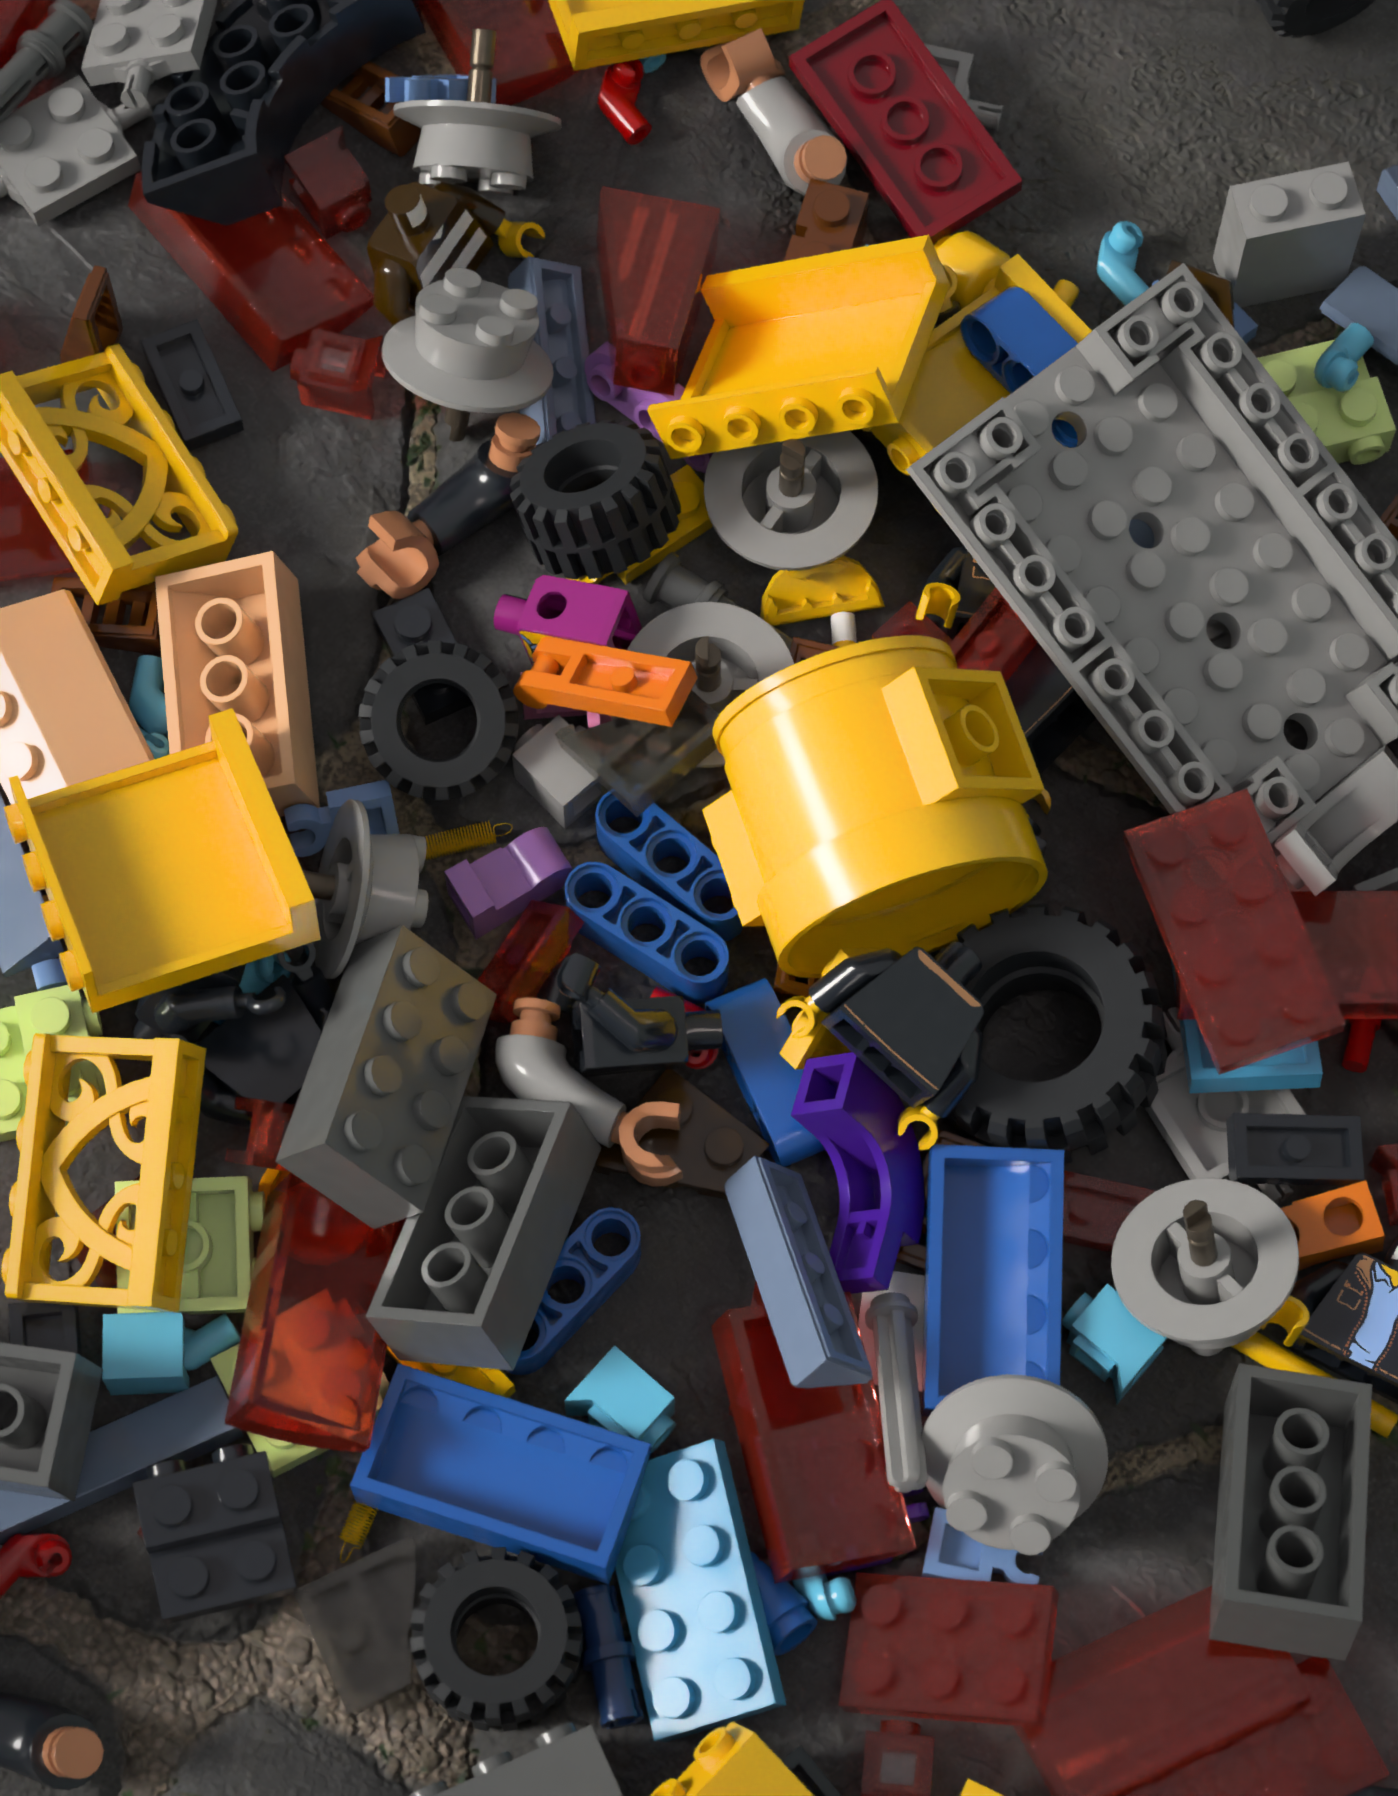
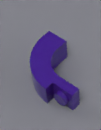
[791,1052,924,1295]

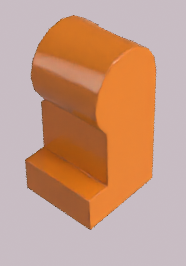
[1280,1180,1385,1271]

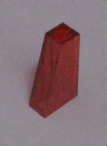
[597,186,721,396]

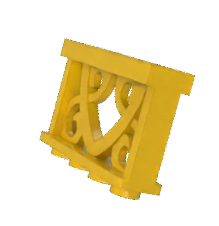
[0,344,238,606]
[2,1033,206,1313]

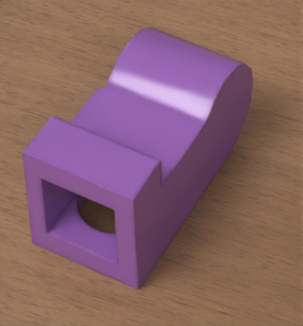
[444,827,573,939]

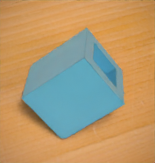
[102,1312,190,1395]

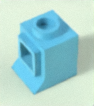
[1061,1284,1168,1405]
[564,1345,676,1454]

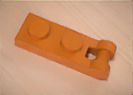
[513,636,698,727]

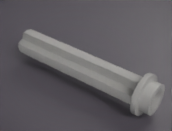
[865,1292,928,1493]

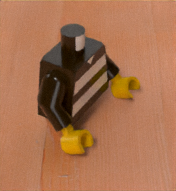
[367,181,545,326]

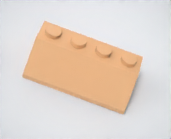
[155,551,320,817]
[0,589,155,804]

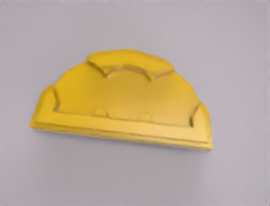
[760,555,885,626]

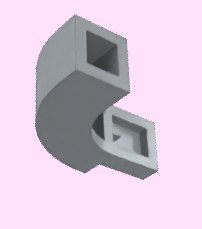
[1259,745,1398,903]

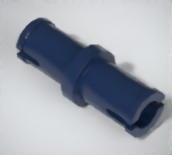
[573,1584,644,1729]

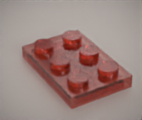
[838,1573,1059,1728]

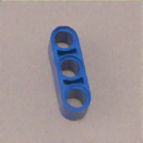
[960,286,1078,448]
[595,787,744,941]
[565,862,729,1004]
[705,978,826,1167]
[506,1207,641,1375]

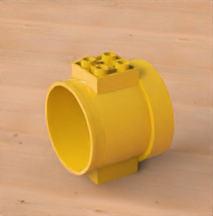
[702,635,1048,978]

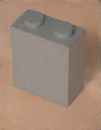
[1213,161,1366,308]

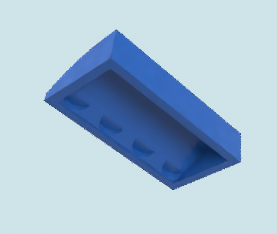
[921,1144,1064,1417]
[350,1363,651,1584]

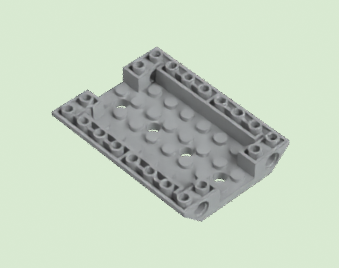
[906,263,1398,882]

